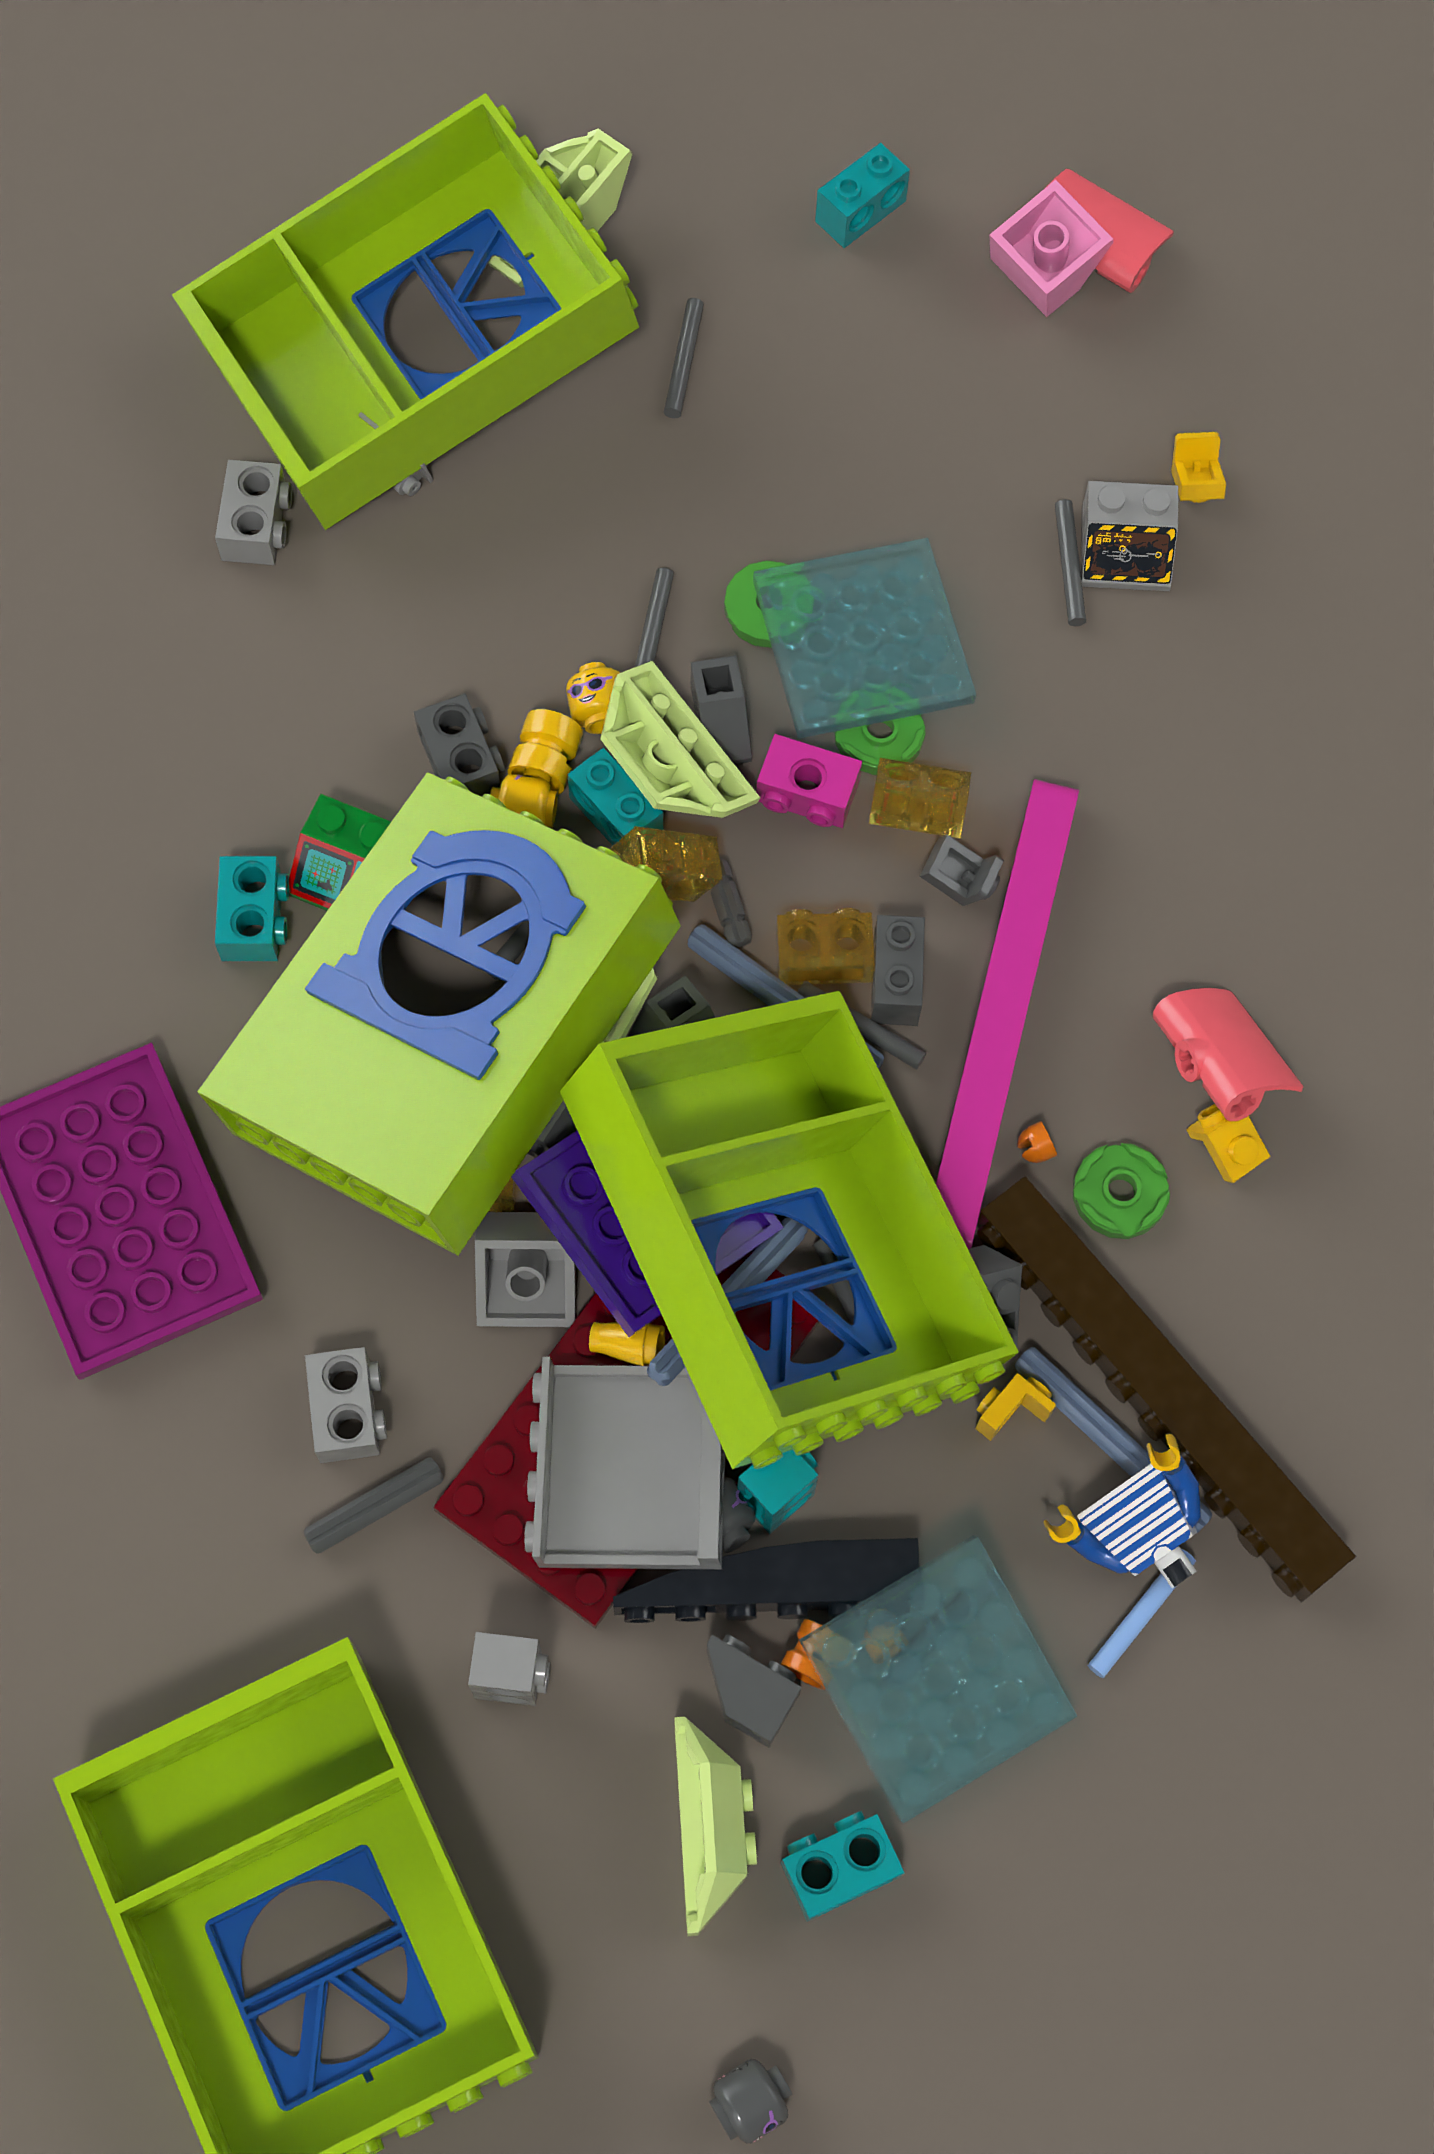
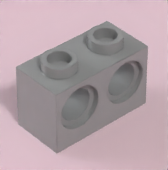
[215,460,292,565]
[305,1347,387,1463]
[468,1632,550,1706]

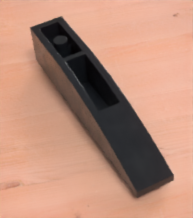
[613,1538,921,1623]

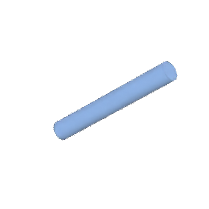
[1087,1549,1196,1678]

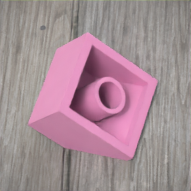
[989,179,1113,317]

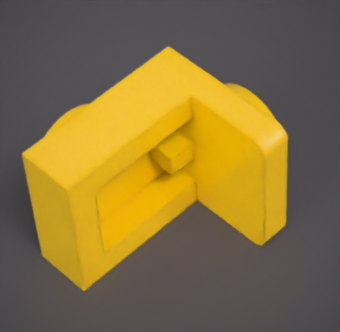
[1171,432,1226,503]
[1186,1104,1271,1183]
[975,1373,1056,1441]

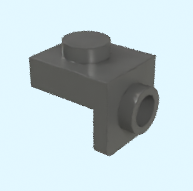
[920,835,1004,906]

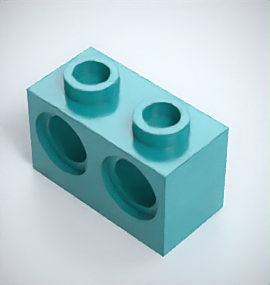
[815,142,910,248]
[567,747,664,862]
[215,856,289,961]
[737,1449,819,1534]
[780,1811,905,1922]

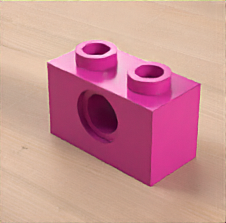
[756,734,863,828]

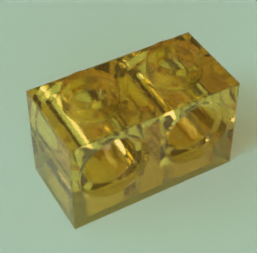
[869,758,971,839]
[610,826,723,902]
[776,908,875,985]

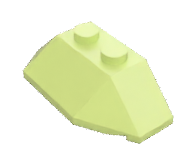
[488,128,632,288]
[600,661,760,818]
[674,1717,757,1936]

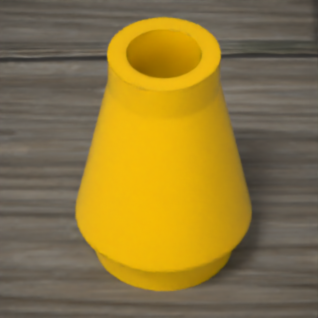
[589,1321,665,1366]

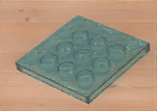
[753,538,976,739]
[799,1535,1077,1824]

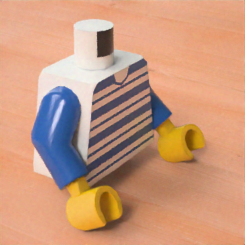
[1044,1434,1201,1588]

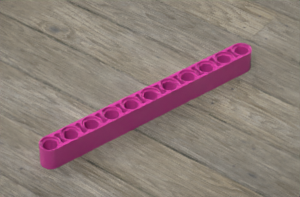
[936,779,1079,1249]

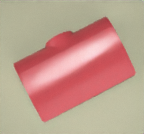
[1044,169,1174,293]
[1153,988,1303,1121]

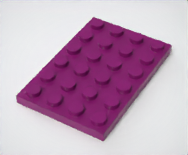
[0,1042,263,1380]

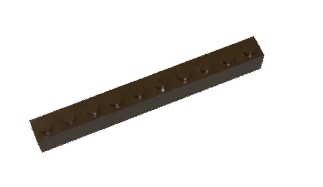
[977,1176,1356,1603]

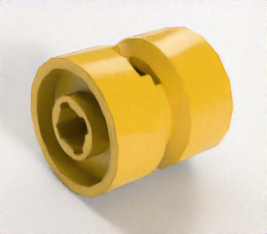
[507,709,584,795]

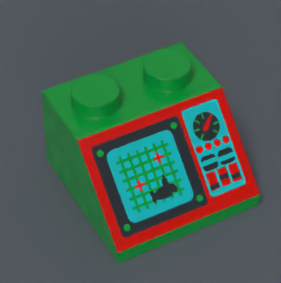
[289,793,391,911]

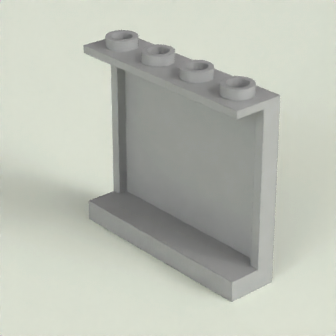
[525,1357,725,1569]

